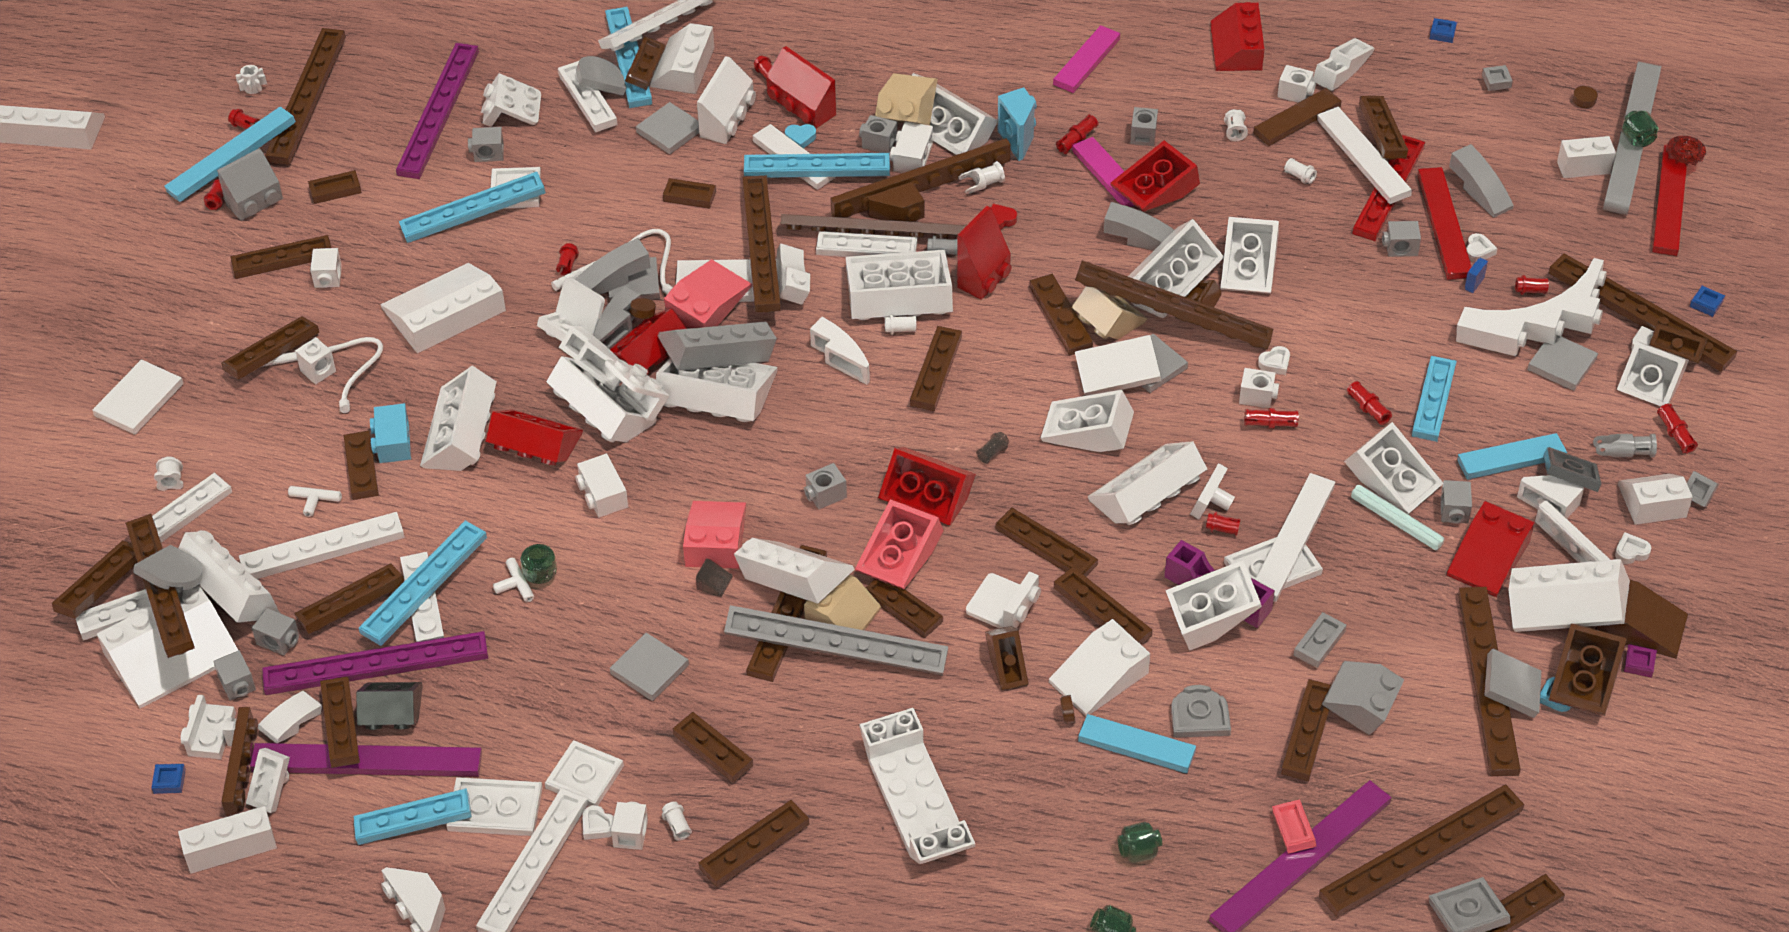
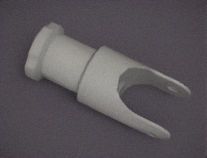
[1593,434,1657,457]

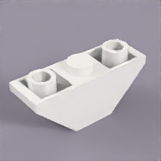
[381,867,445,932]

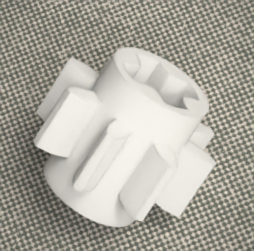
[236,65,267,94]

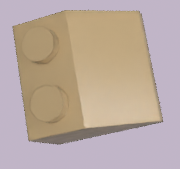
[875,73,938,126]
[1072,287,1147,340]
[804,575,881,631]

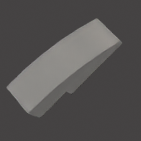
[1449,144,1514,218]
[1104,202,1174,251]
[575,238,651,295]
[594,286,640,349]

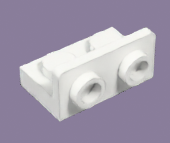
[181,695,236,759]

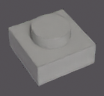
[1482,65,1513,91]
[1687,471,1719,507]

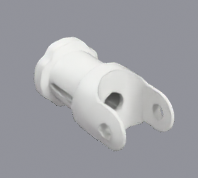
[959,161,1005,194]

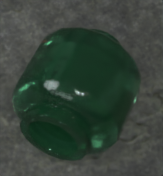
[1621,111,1659,147]
[520,544,557,584]
[1117,821,1163,863]
[1089,905,1136,932]

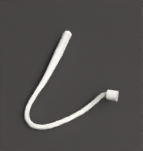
[551,229,673,295]
[262,337,383,413]

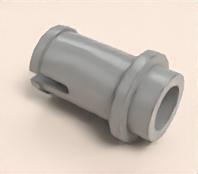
[927,236,957,255]

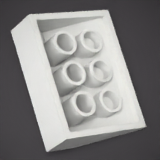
[846,250,953,320]
[381,263,506,353]
[656,358,777,422]
[97,584,238,709]

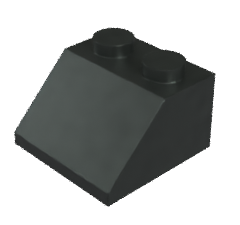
[356,682,423,730]

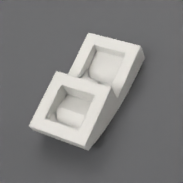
[258,691,322,743]

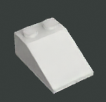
[1221,217,1279,294]
[1041,390,1134,452]
[1344,422,1443,514]
[1166,560,1262,650]
[1049,619,1150,717]

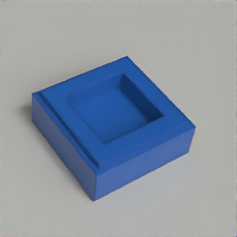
[1430,18,1457,43]
[1465,257,1488,293]
[1690,286,1725,317]
[151,764,186,794]

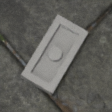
[1294,612,1347,668]

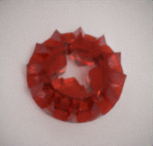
[1666,136,1706,166]

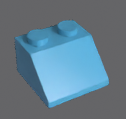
[997,87,1037,161]

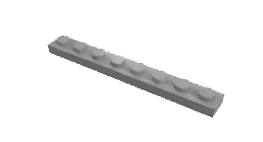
[724,605,948,675]

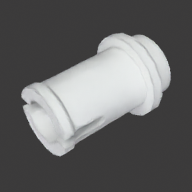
[1284,158,1317,184]
[885,314,916,335]
[662,802,692,841]

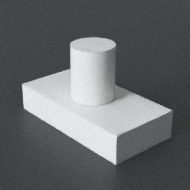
[1190,463,1235,519]
[246,748,290,813]

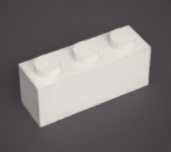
[178,806,277,874]

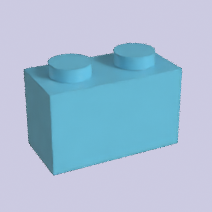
[370,403,411,463]

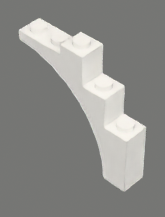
[1456,258,1607,356]

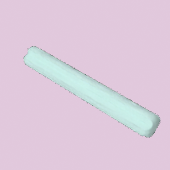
[1351,485,1444,550]

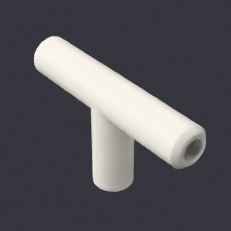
[288,486,342,517]
[493,558,534,602]

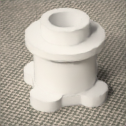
[154,457,183,491]

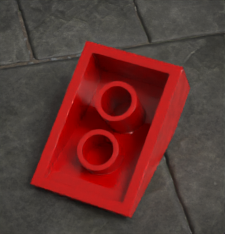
[1110,140,1200,212]
[957,206,1012,300]
[1446,501,1535,598]

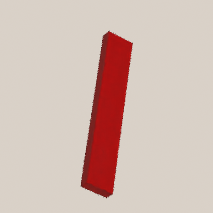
[1352,135,1425,241]
[1652,145,1688,256]
[1417,167,1472,280]

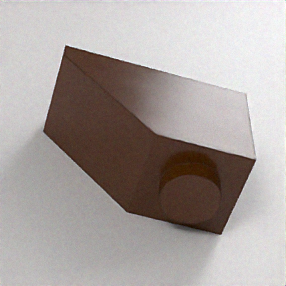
[867,182,925,222]
[985,626,1029,690]

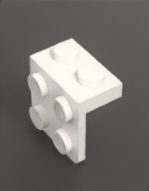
[481,73,541,127]
[537,277,605,341]
[604,359,669,421]
[966,571,1041,629]

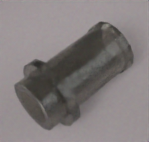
[976,432,1009,464]

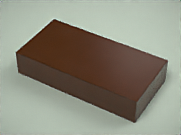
[308,170,362,204]
[663,178,716,209]

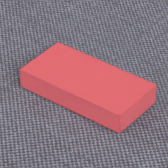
[1272,799,1316,854]

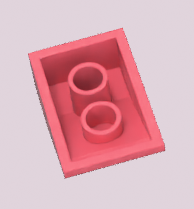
[664,259,752,329]
[855,499,944,590]
[683,501,746,569]

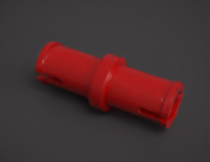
[1056,114,1099,154]
[1347,381,1392,425]
[1657,403,1698,454]
[1244,408,1299,429]

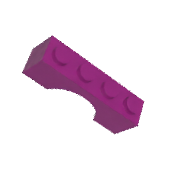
[1164,540,1275,628]

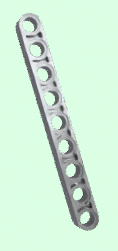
[1603,61,1662,215]

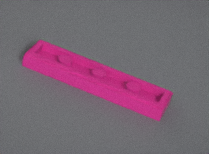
[1053,25,1121,93]
[1072,137,1135,207]

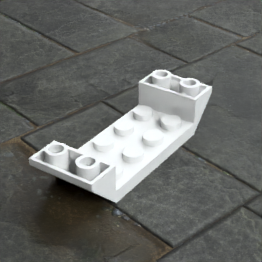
[860,708,975,864]

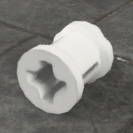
[1224,109,1248,141]

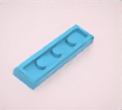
[1412,356,1457,442]
[1457,433,1567,480]
[1078,714,1196,773]
[353,788,472,845]

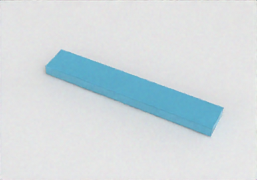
[605,7,653,108]
[164,106,296,202]
[744,153,890,178]
[399,172,546,243]
[359,520,487,646]

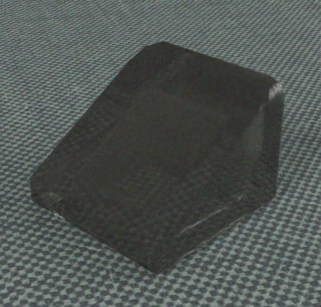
[696,558,733,597]

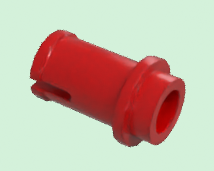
[754,55,773,78]
[228,109,260,129]
[204,179,224,210]
[556,243,579,275]
[1515,275,1549,295]
[1205,511,1241,536]

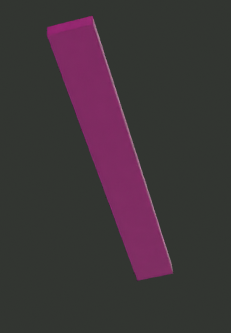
[396,43,479,179]
[262,631,488,695]
[250,743,482,777]
[1209,780,1392,932]

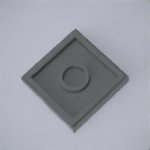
[1544,447,1601,492]

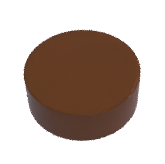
[1572,86,1598,108]
[630,298,656,319]
[1060,695,1075,724]

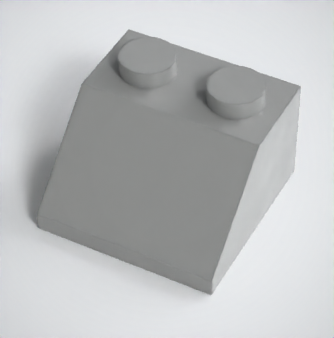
[217,148,283,221]
[1322,661,1404,735]

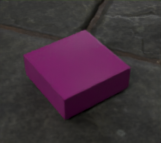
[1624,645,1657,678]

